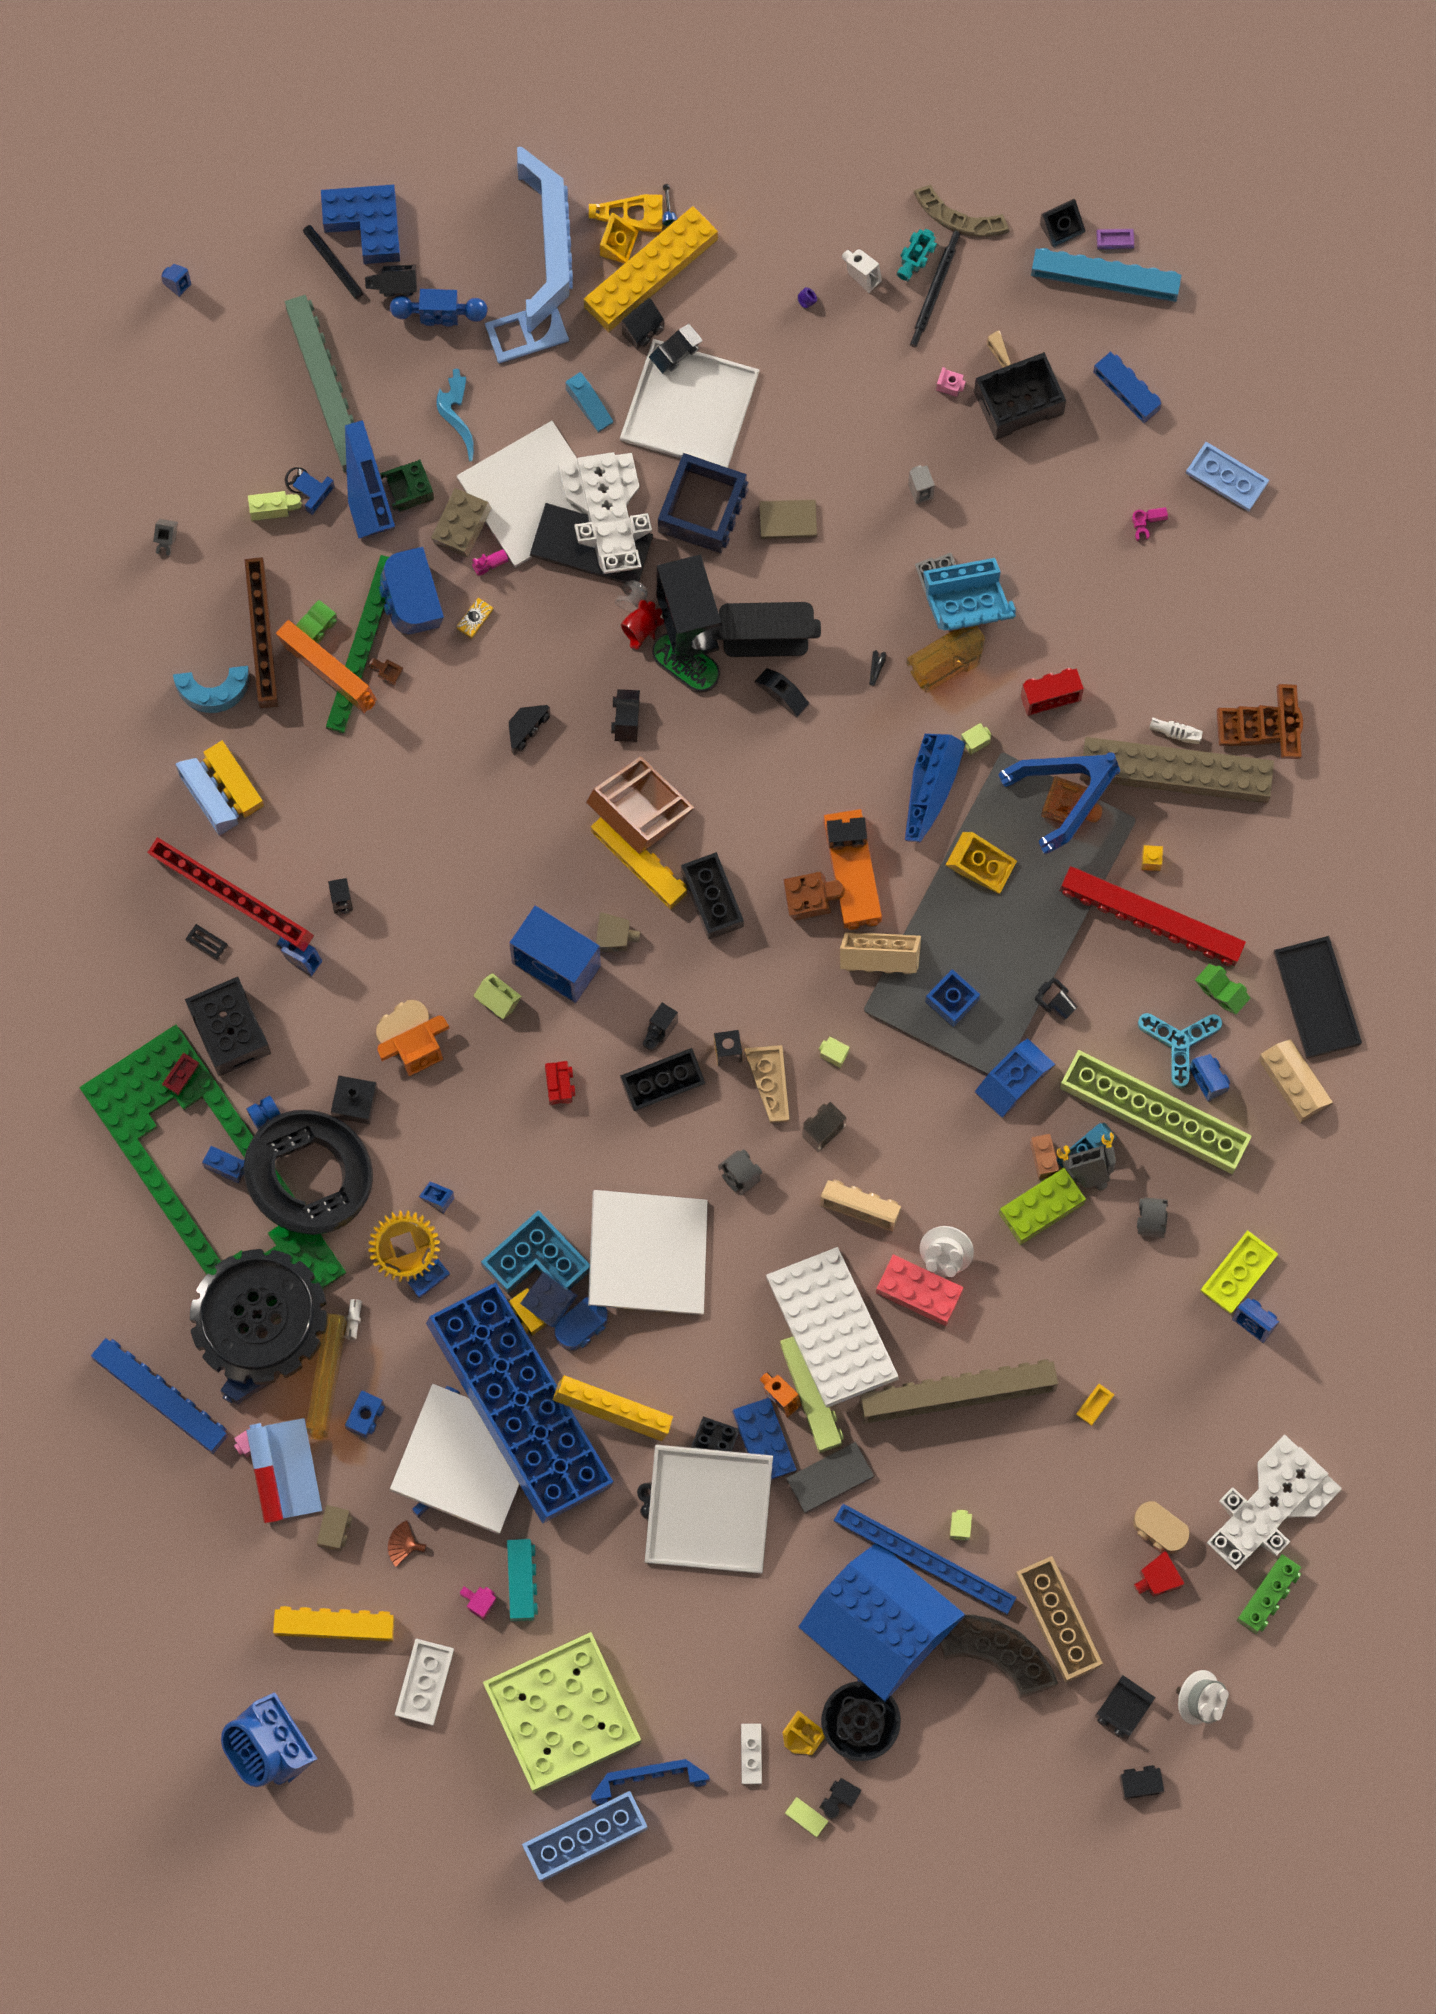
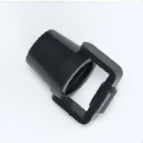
[1035,978,1078,1020]

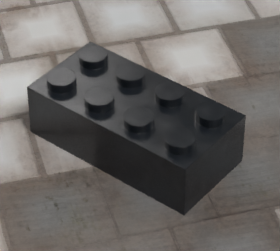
[681,852,744,940]

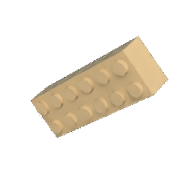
[1015,1556,1103,1683]

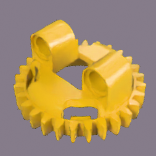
[368,1210,440,1282]

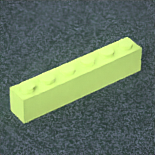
[780,1337,844,1453]

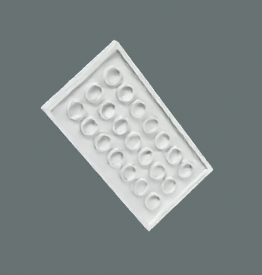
[766,1247,899,1408]

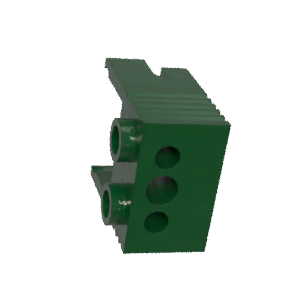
[380,459,434,512]

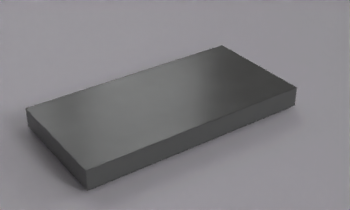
[786,1442,874,1513]

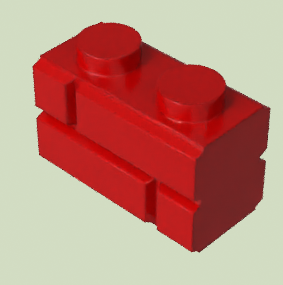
[545,1061,576,1105]

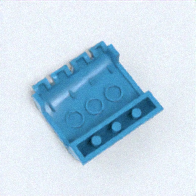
[923,558,1016,631]

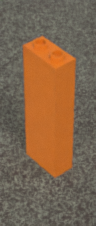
[276,620,377,713]
[823,809,882,930]

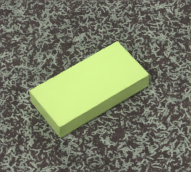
[785,1797,829,1838]

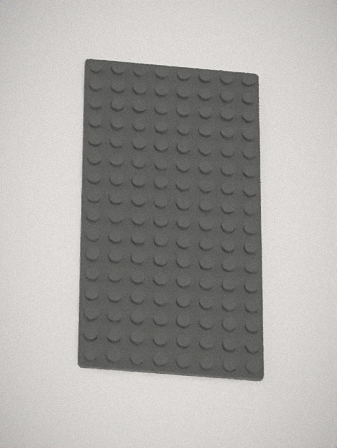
[864,753,1136,1074]

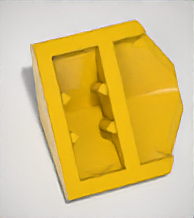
[782,1711,825,1755]

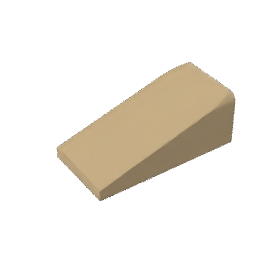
[987,330,1011,368]

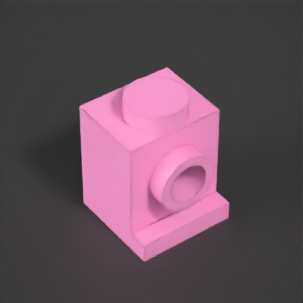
[936,367,966,397]

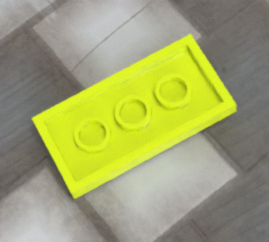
[1200,1230,1278,1315]

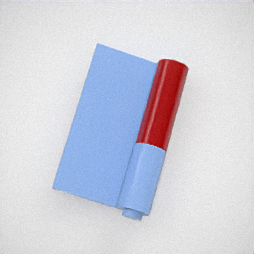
[246,1418,322,1523]

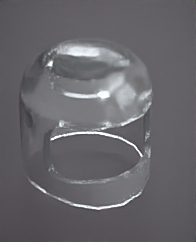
[615,580,648,612]

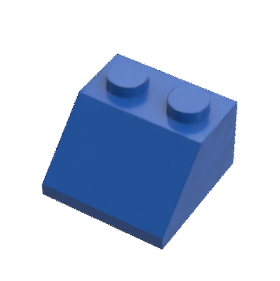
[1189,1054,1230,1102]

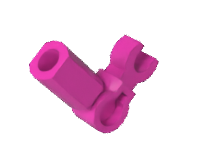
[1132,507,1168,541]
[472,549,508,576]

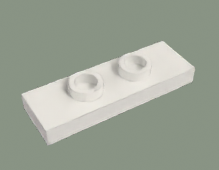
[741,1724,762,1784]

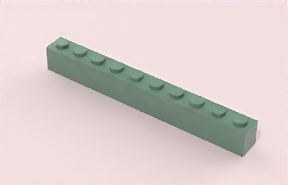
[284,294,354,472]

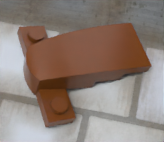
[1217,684,1303,759]

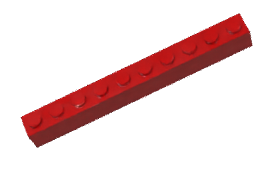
[147,837,314,952]
[1059,866,1246,966]

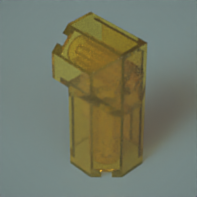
[906,626,985,693]

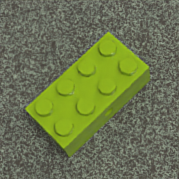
[999,1168,1086,1245]

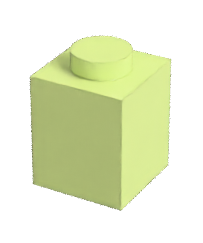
[961,723,991,755]
[819,1036,850,1068]
[949,1510,972,1541]

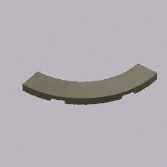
[914,184,1009,237]

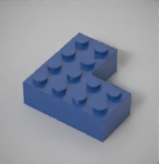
[321,184,400,264]

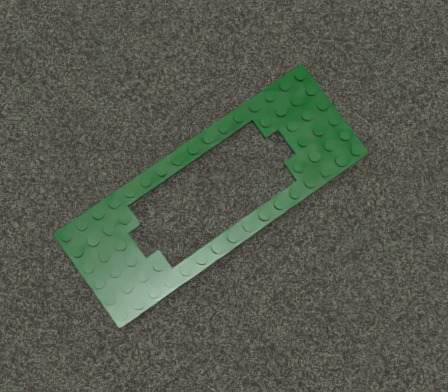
[79,1024,346,1333]

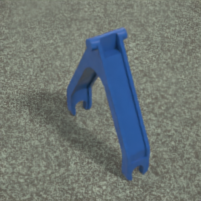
[998,752,1120,854]

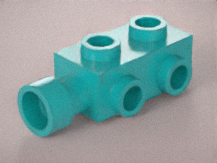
[896,229,937,282]

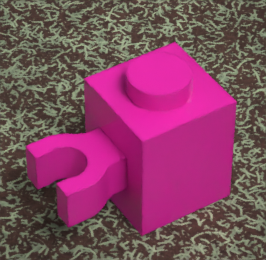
[460,1586,497,1620]

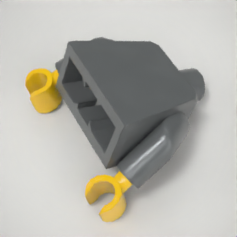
[1056,1133,1116,1190]

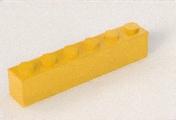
[590,817,687,910]
[553,1375,673,1441]
[273,1606,395,1642]

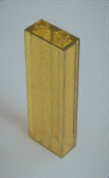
[306,1314,347,1440]

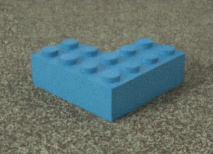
[481,1210,590,1294]

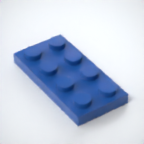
[732,1398,796,1480]

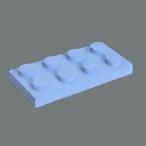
[1186,442,1269,512]

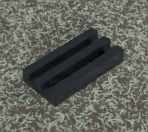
[185,924,228,961]

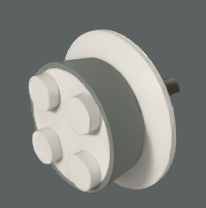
[1176,1670,1229,1725]

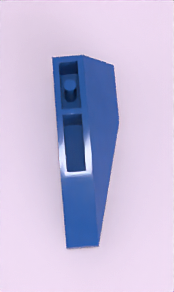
[345,420,395,539]
[905,733,966,842]

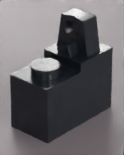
[643,1002,678,1051]

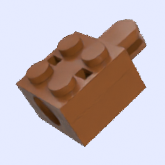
[783,872,845,921]

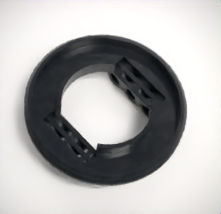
[243,1110,373,1235]

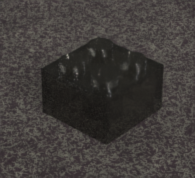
[802,1101,847,1153]

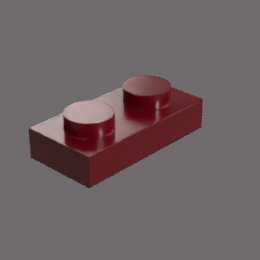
[162,1053,200,1096]

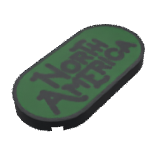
[652,633,720,693]

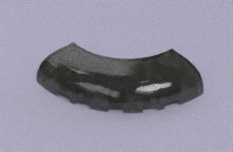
[939,1614,1058,1699]

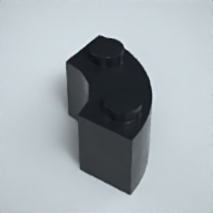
[649,324,703,374]
[611,689,640,742]

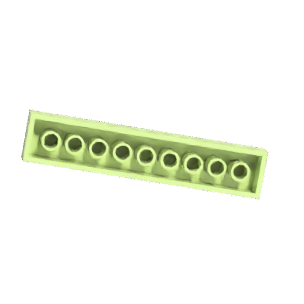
[1060,1050,1252,1175]

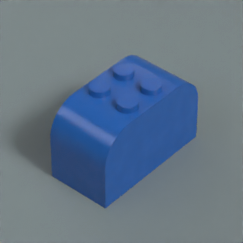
[379,547,444,634]

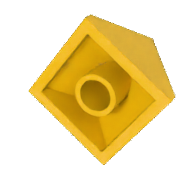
[600,213,639,264]

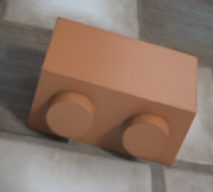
[1030,1134,1059,1179]

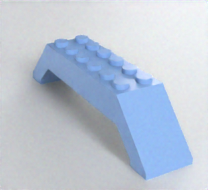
[517,147,573,332]

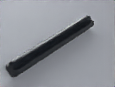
[303,225,363,299]

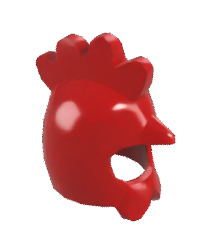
[620,600,664,650]

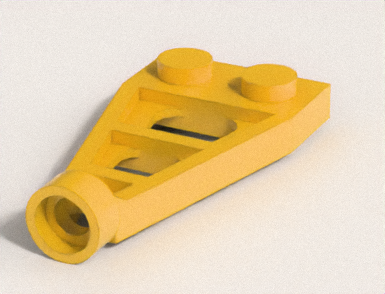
[589,194,663,232]

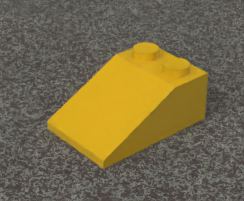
[946,832,1017,894]

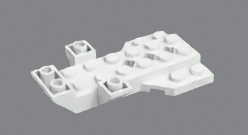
[558,452,652,574]
[1207,1434,1342,1570]

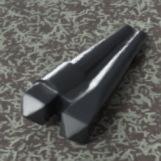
[869,650,887,686]

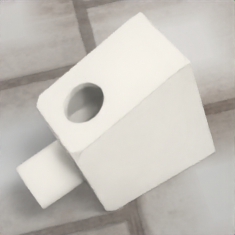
[842,249,882,293]

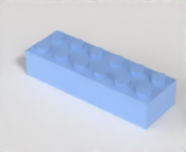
[522,1791,648,1883]

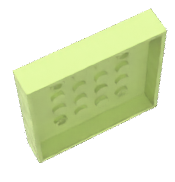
[483,1632,641,1793]

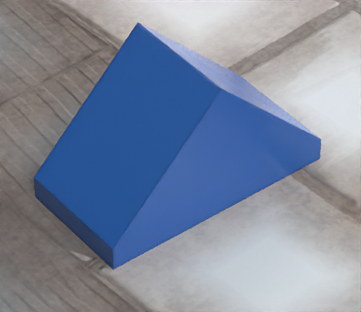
[419,1181,455,1214]

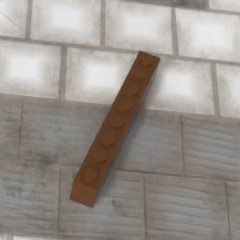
[244,557,279,709]

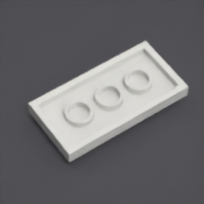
[395,1639,454,1726]

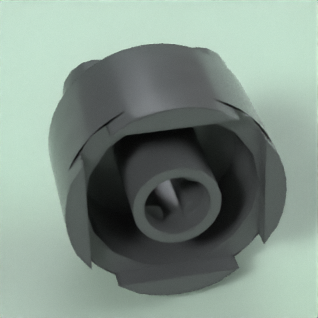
[718,1149,763,1195]
[1137,1197,1168,1238]

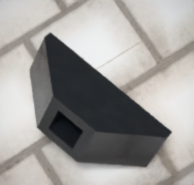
[754,668,810,717]
[508,705,551,755]

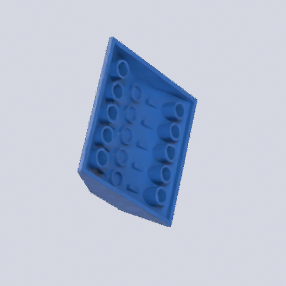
[798,1544,965,1702]

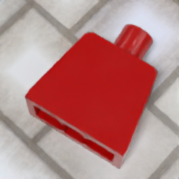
[1134,1551,1184,1597]

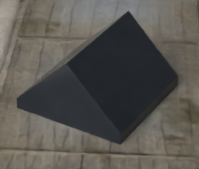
[1040,199,1086,247]

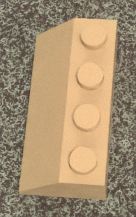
[840,932,921,974]
[1258,1039,1333,1123]
[820,1180,901,1232]

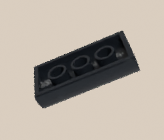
[620,1048,706,1111]

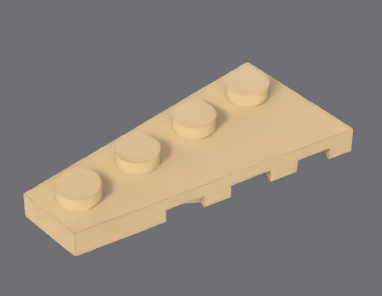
[744,1045,789,1123]

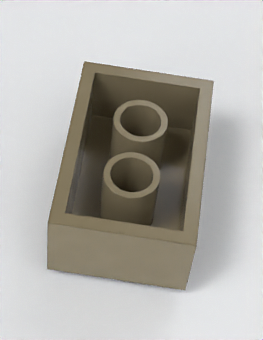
[431,488,492,558]

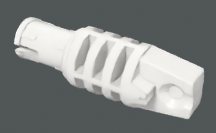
[1149,718,1203,744]

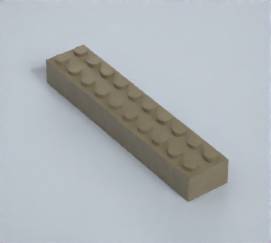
[1080,737,1274,803]
[860,1359,1058,1424]

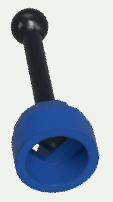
[662,184,677,227]

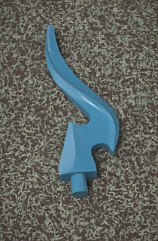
[437,369,474,462]

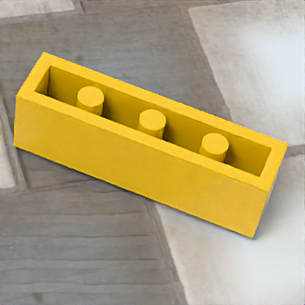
[203,740,264,818]

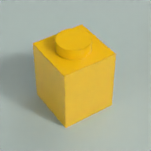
[1141,845,1163,871]

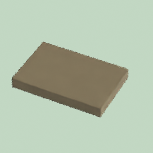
[759,500,817,539]

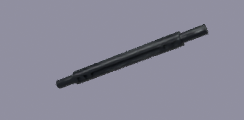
[910,231,960,348]

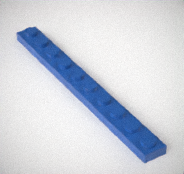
[833,1504,1017,1615]

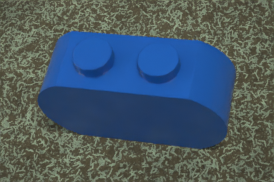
[555,1297,608,1350]

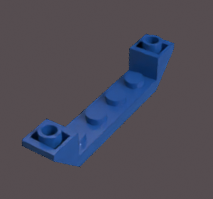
[591,1759,710,1805]

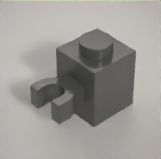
[153,519,178,556]

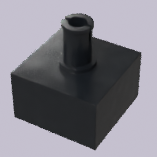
[331,1075,378,1125]

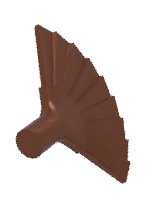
[388,1520,427,1567]

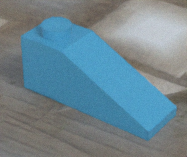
[565,372,613,432]

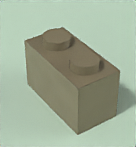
[317,1505,353,1551]

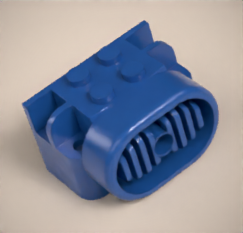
[221,1692,317,1787]

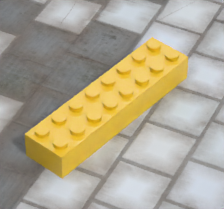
[583,206,718,332]

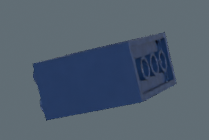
[658,453,749,553]

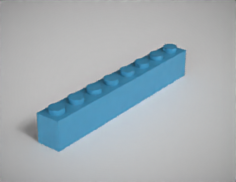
[1031,248,1182,302]

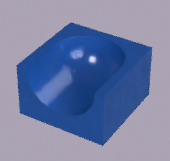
[509,905,601,1003]

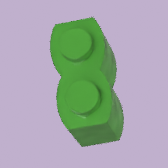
[296,600,337,643]

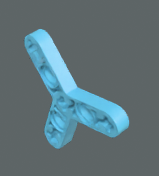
[1138,1013,1222,1088]

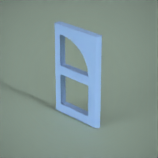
[485,308,569,364]

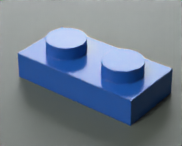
[407,1259,450,1298]

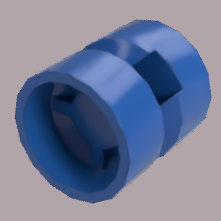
[246,1095,280,1130]

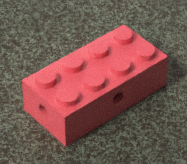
[876,1254,964,1326]

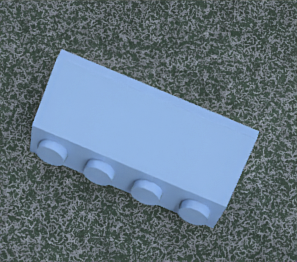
[176,758,239,836]

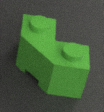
[1195,964,1251,1015]

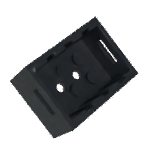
[974,352,1066,440]
[185,976,271,1077]

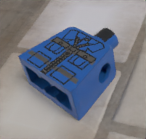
[276,938,322,976]

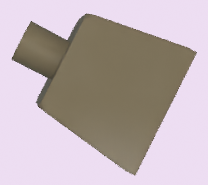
[596,912,640,952]

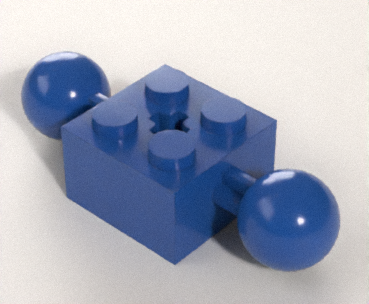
[390,289,488,327]

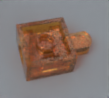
[1041,776,1103,824]

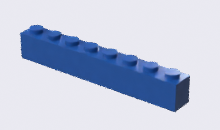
[91,1338,228,1454]

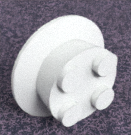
[920,1226,974,1277]

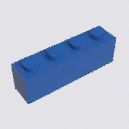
[1093,351,1162,423]

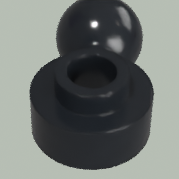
[637,1482,652,1519]

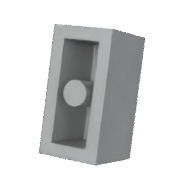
[908,465,935,504]

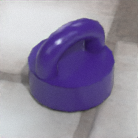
[798,287,817,308]

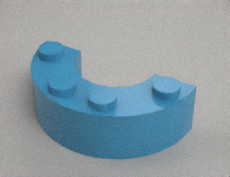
[173,666,250,713]

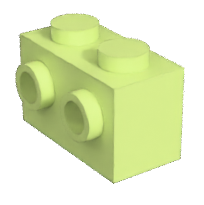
[474,973,522,1019]

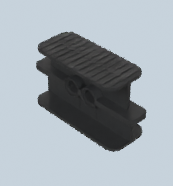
[711,602,821,657]

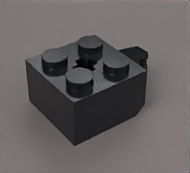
[365,264,418,297]

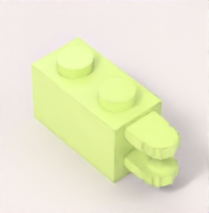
[248,491,302,521]

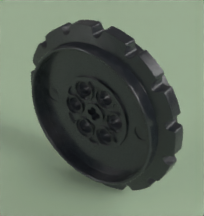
[190,1249,328,1385]

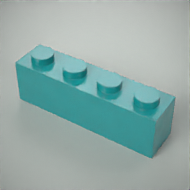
[507,1539,538,1621]

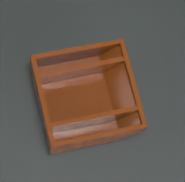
[586,756,694,854]

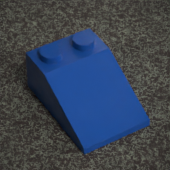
[1232,1298,1279,1343]

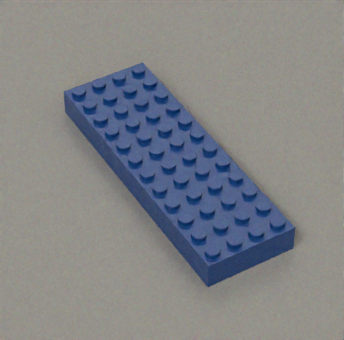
[426,1282,613,1524]

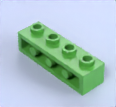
[1237,1554,1301,1634]

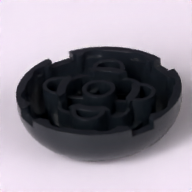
[821,1681,901,1761]

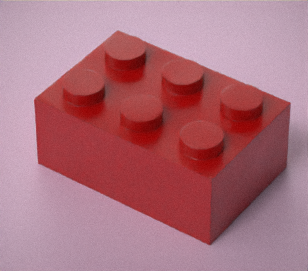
[1020,668,1084,716]

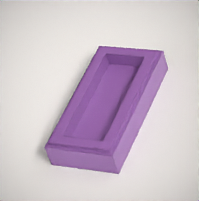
[1096,229,1134,249]

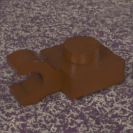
[369,658,404,686]

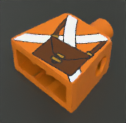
[760,1372,801,1418]

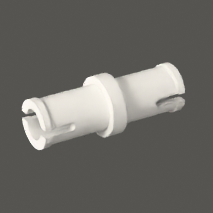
[344,1299,362,1340]

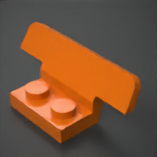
[377,1015,450,1076]

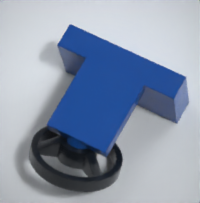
[285,467,335,515]

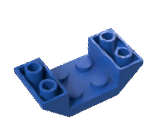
[975,1038,1055,1118]

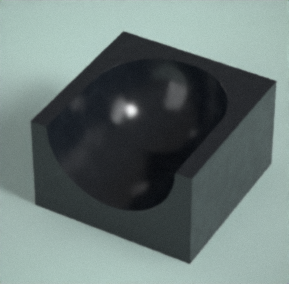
[655,554,721,661]

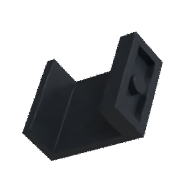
[1095,1675,1156,1739]

